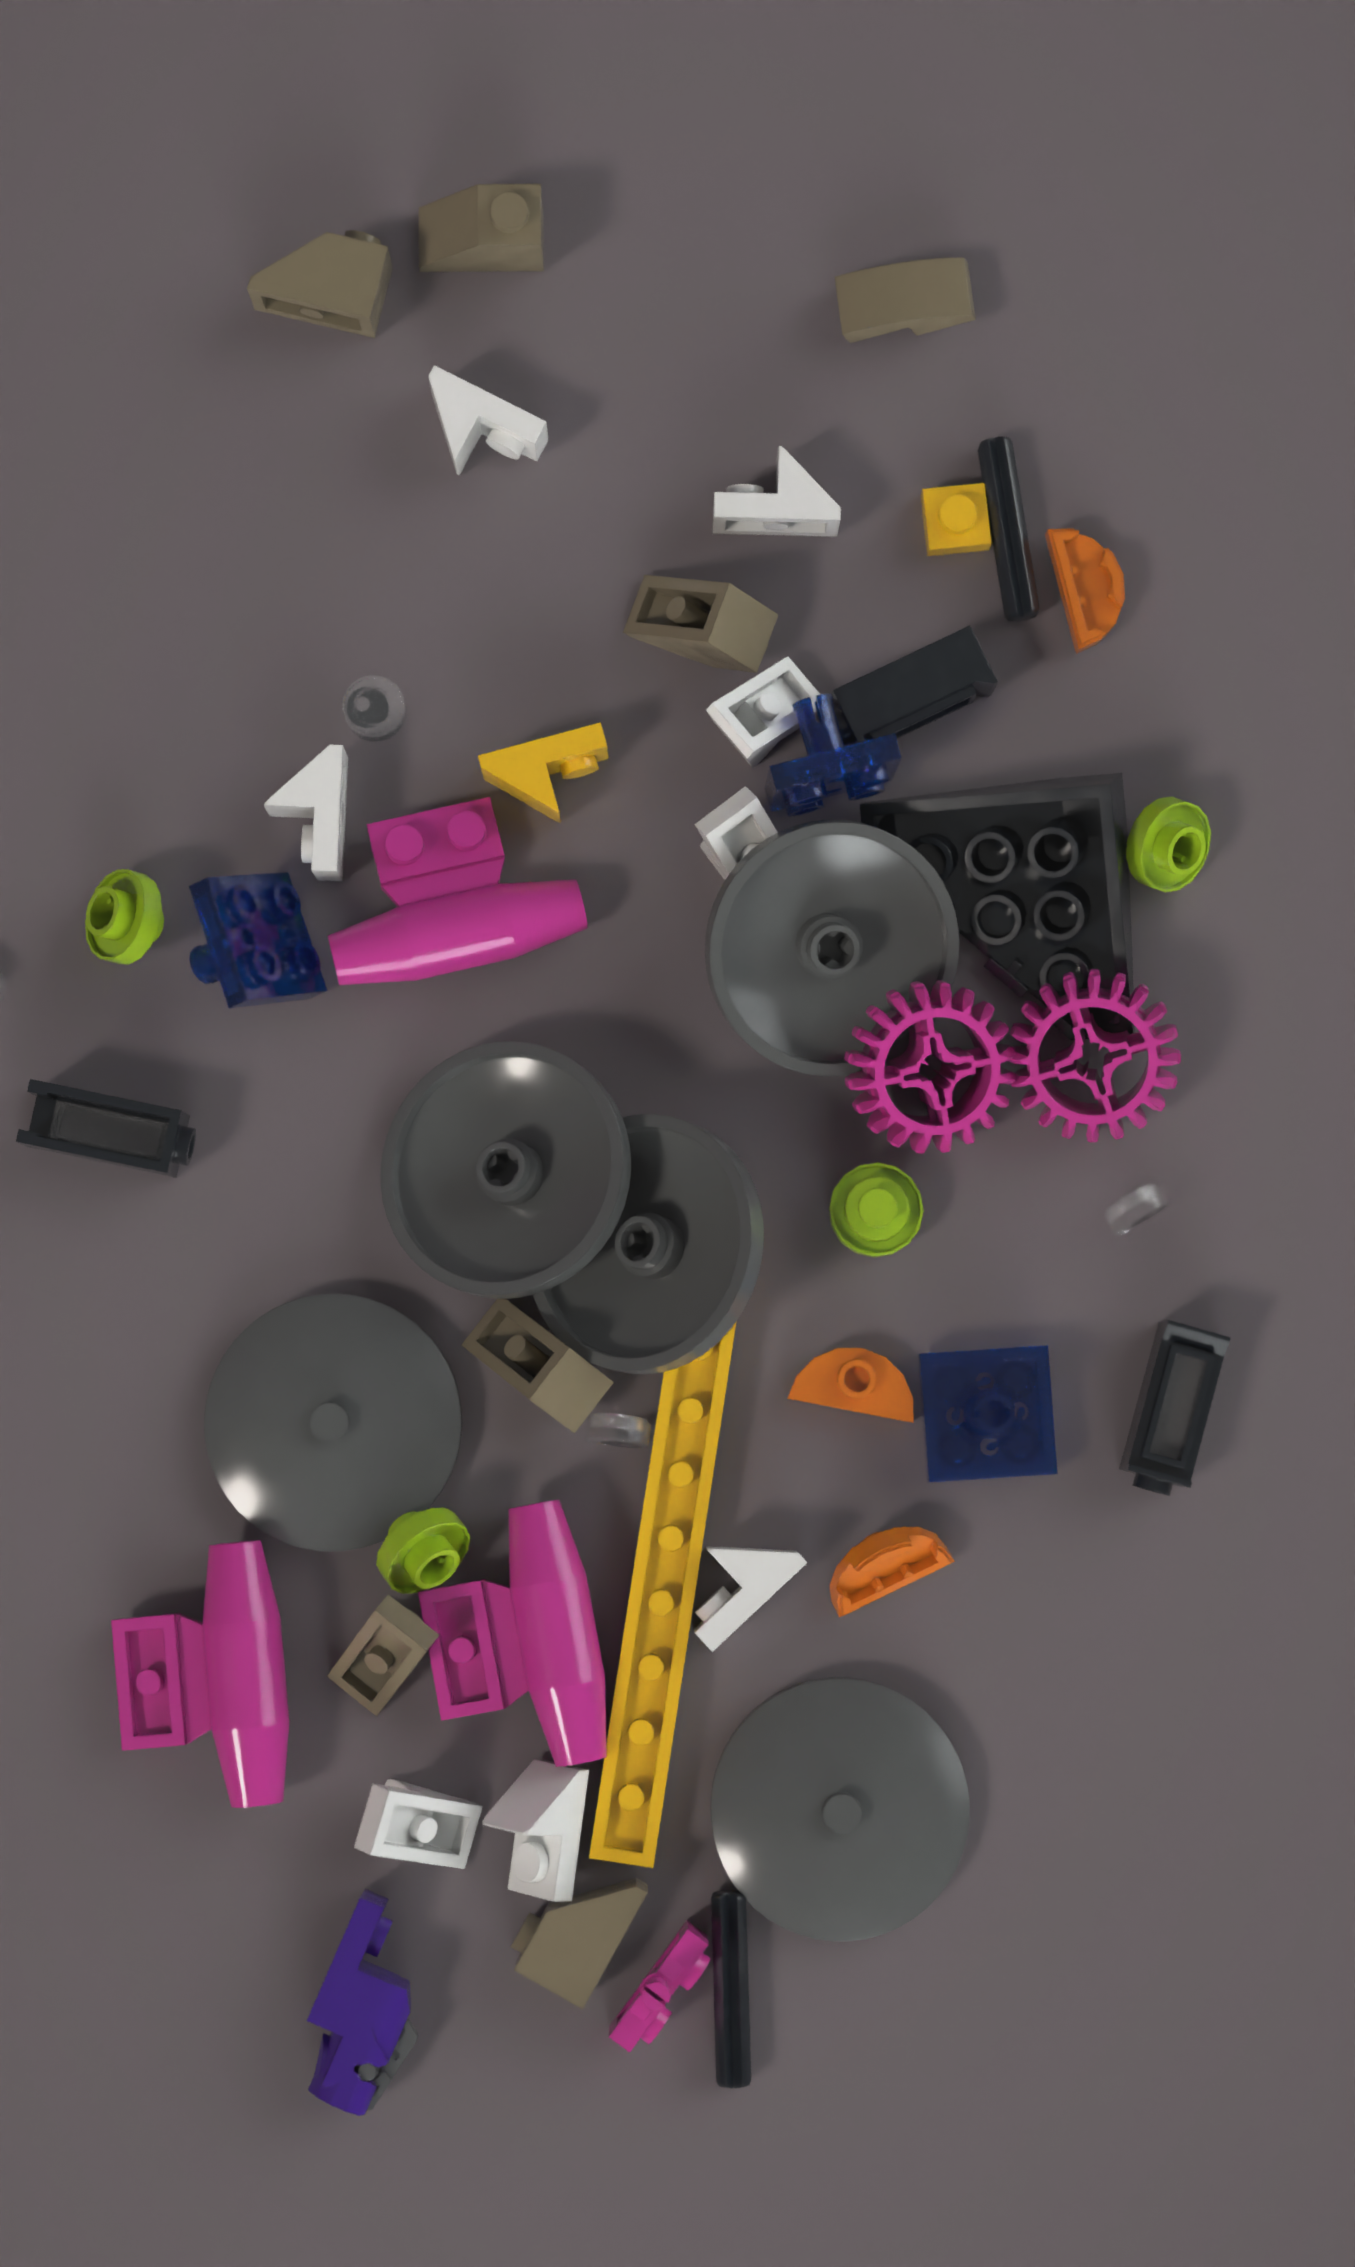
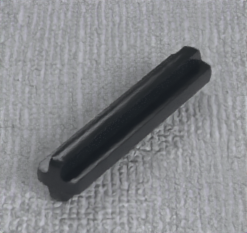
[978,437,1040,622]
[711,1890,751,2088]

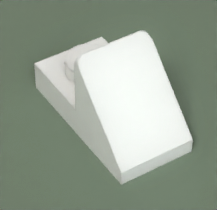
[428,365,548,475]
[713,446,841,537]
[706,656,828,768]
[264,744,348,882]
[694,786,778,880]
[694,1546,808,1652]
[482,1759,589,1902]
[354,1779,483,1869]

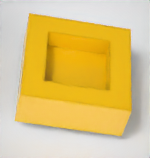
[921,483,992,556]

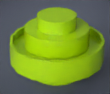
[1126,796,1211,893]
[85,869,164,965]
[828,1162,924,1258]
[376,1508,470,1594]

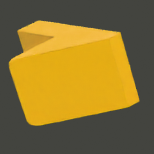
[478,722,608,822]

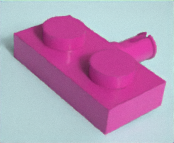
[609,1920,711,2053]

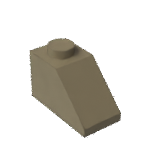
[419,184,544,272]
[247,230,393,338]
[623,575,779,673]
[462,1299,614,1434]
[510,1878,648,2010]

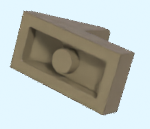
[327,1594,439,1716]

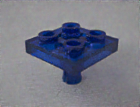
[765,694,902,817]
[189,872,328,1008]
[918,1345,1058,1483]

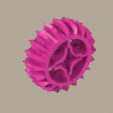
[1008,969,1181,1142]
[844,980,1017,1154]

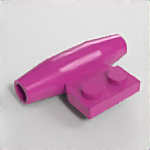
[328,797,587,985]
[418,1499,607,1767]
[111,1540,290,1808]

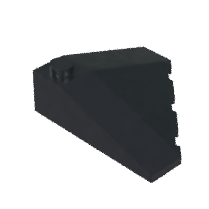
[859,773,1135,1040]

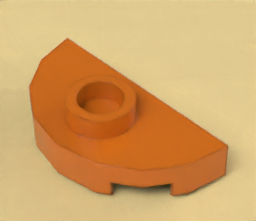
[1045,528,1125,654]
[787,1348,914,1423]
[829,1527,955,1617]

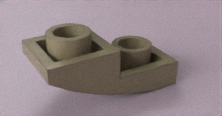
[835,257,976,343]

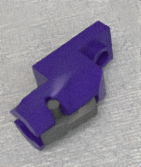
[307,1889,418,2116]

